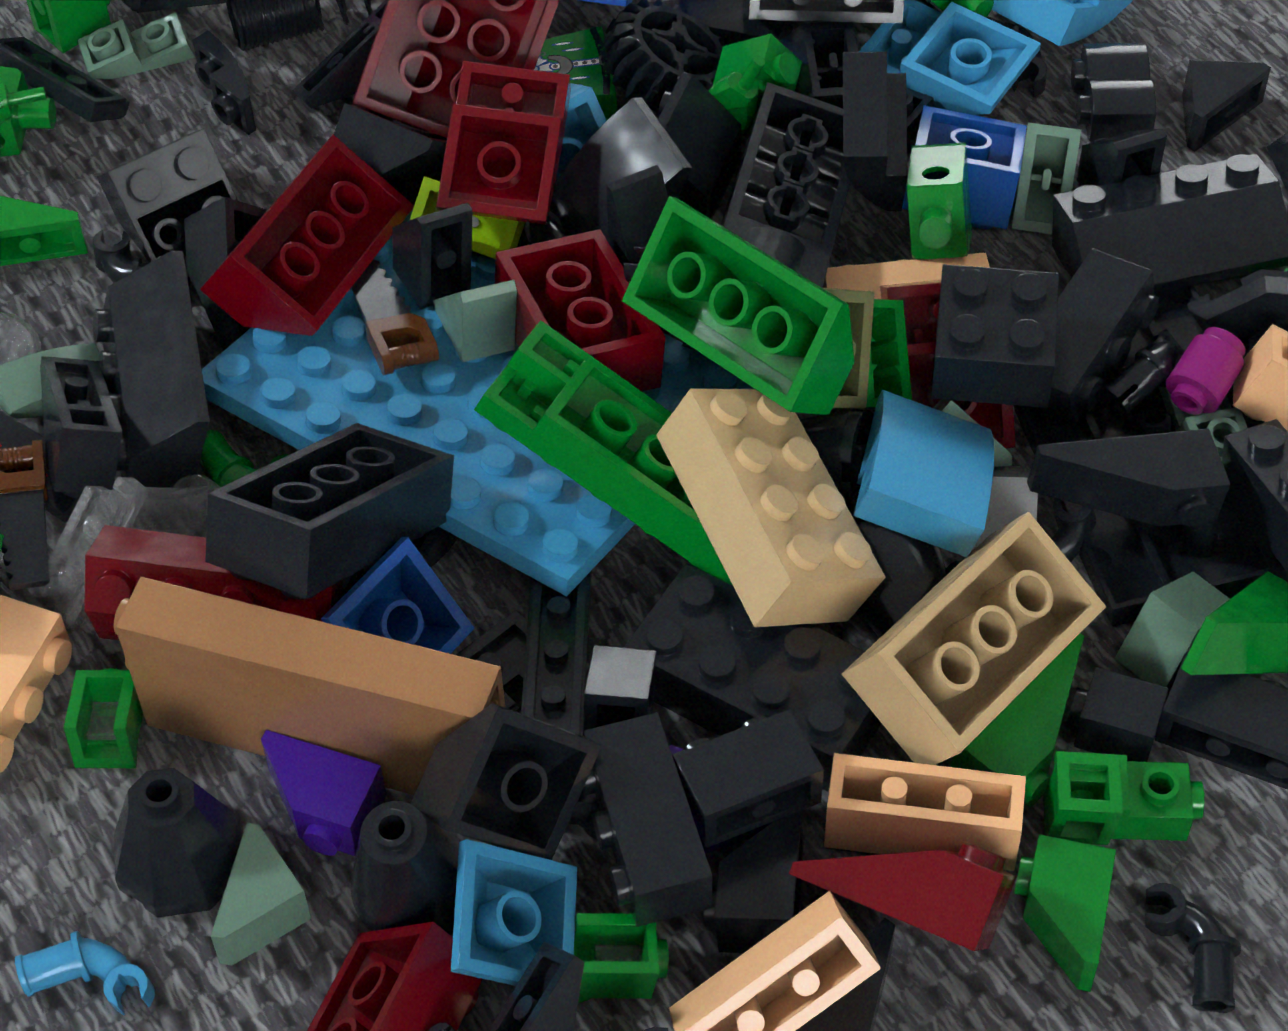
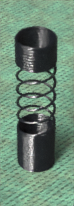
[226,0,373,51]

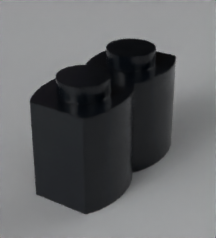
[1071,43,1156,141]

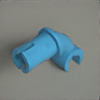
[15,931,155,1015]

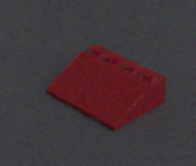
[353,0,559,138]

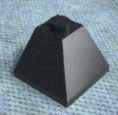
[334,103,447,186]

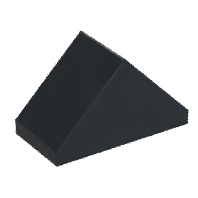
[1182,60,1271,152]

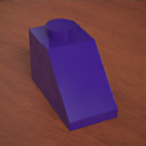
[261,730,386,856]

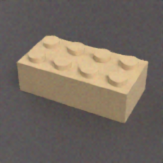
[656,388,886,627]
[842,511,1106,765]

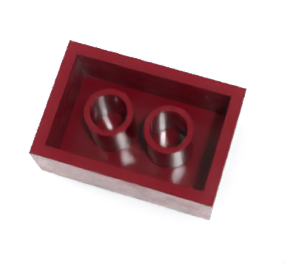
[495,229,666,392]

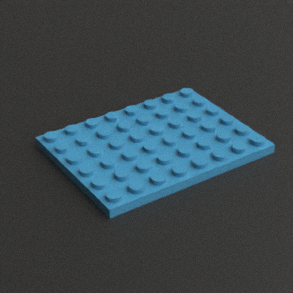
[202,209,754,597]

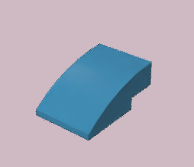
[859,0,1041,115]
[992,0,1133,46]
[853,389,994,557]

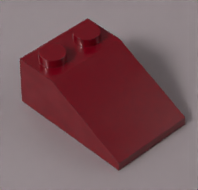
[789,843,1017,951]

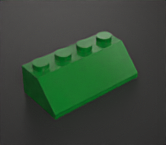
[622,196,855,415]

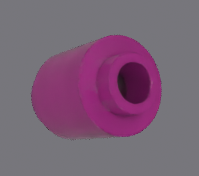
[1166,327,1246,415]

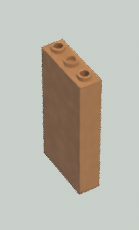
[114,577,505,795]

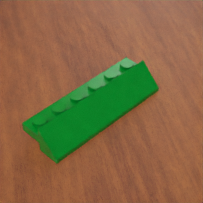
[474,320,733,586]

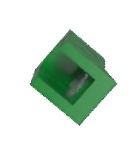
[63,668,143,768]
[574,913,669,1003]

